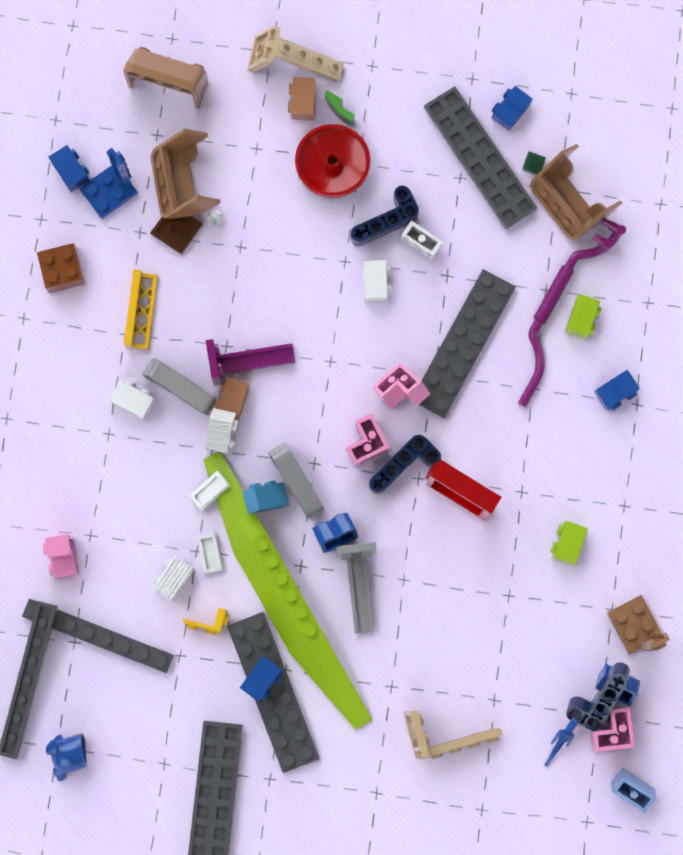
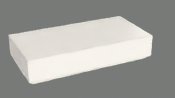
[189,470,231,511]
[196,532,224,574]

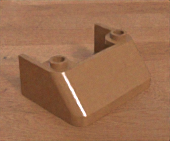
[123,47,208,109]
[150,128,221,219]
[530,144,623,240]

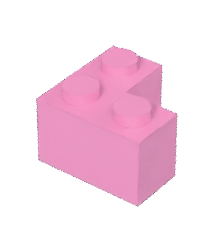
[372,362,430,410]
[346,414,389,467]
[42,534,79,579]
[590,707,635,752]

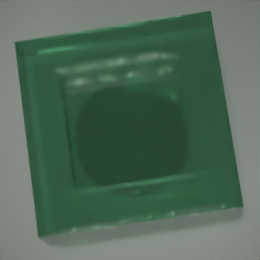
[522,151,546,175]

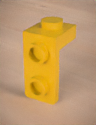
[183,608,230,635]

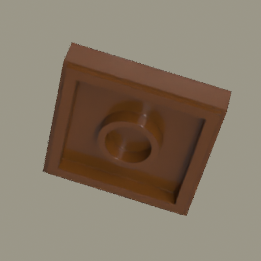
[150,216,203,255]

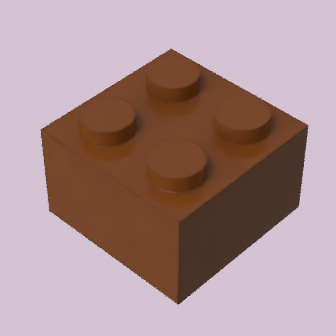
[37,243,86,293]

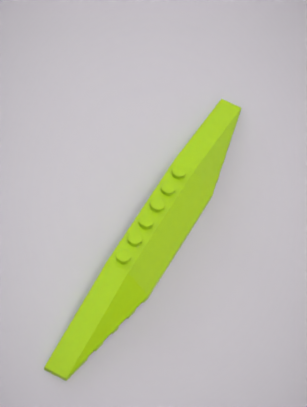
[203,452,372,730]

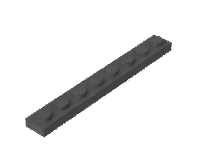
[22,598,174,673]
[0,601,58,759]

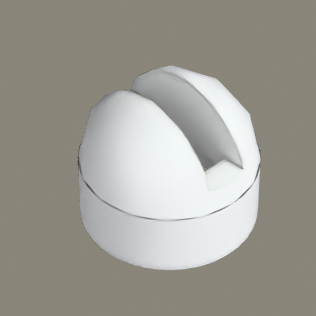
[207,210,224,227]

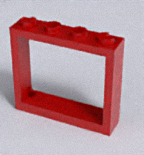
[425,459,502,521]

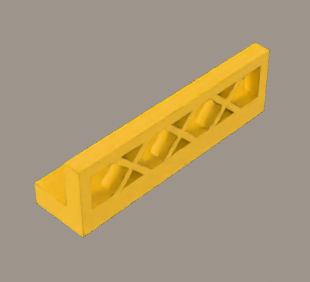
[124,269,158,350]

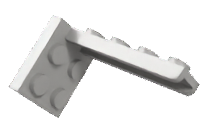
[336,542,377,634]

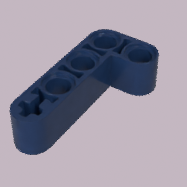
[350,185,419,246]
[369,434,441,494]
[566,662,630,731]

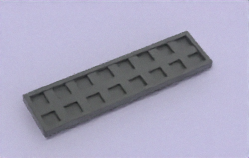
[423,86,538,230]
[419,269,516,419]
[227,612,320,773]
[188,720,243,855]

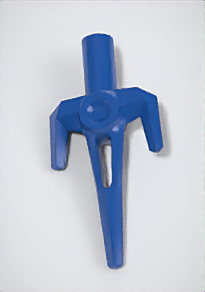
[544,717,579,767]

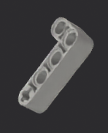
[142,358,217,415]
[268,442,324,518]

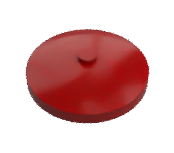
[295,124,370,198]

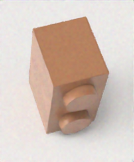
[288,77,316,120]
[214,377,250,422]

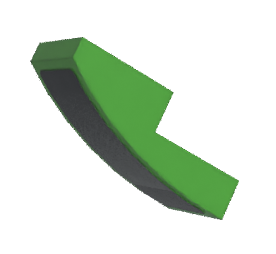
[325,90,355,127]

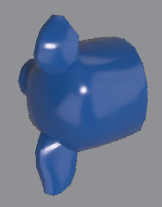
[46,733,87,781]

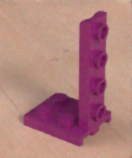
[205,339,295,386]

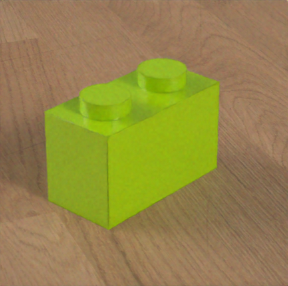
[564,294,602,340]
[550,520,588,566]

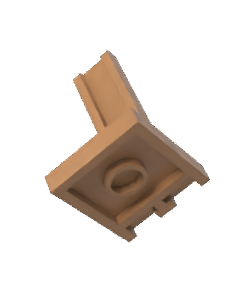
[607,595,671,654]

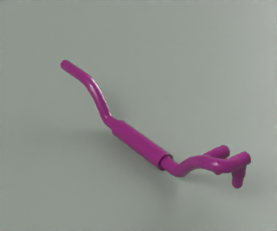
[518,218,626,408]

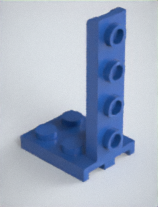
[79,148,138,219]

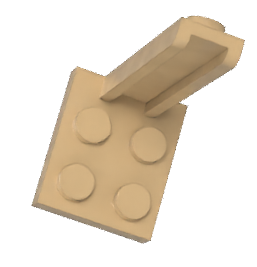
[247,25,344,81]
[403,710,503,759]

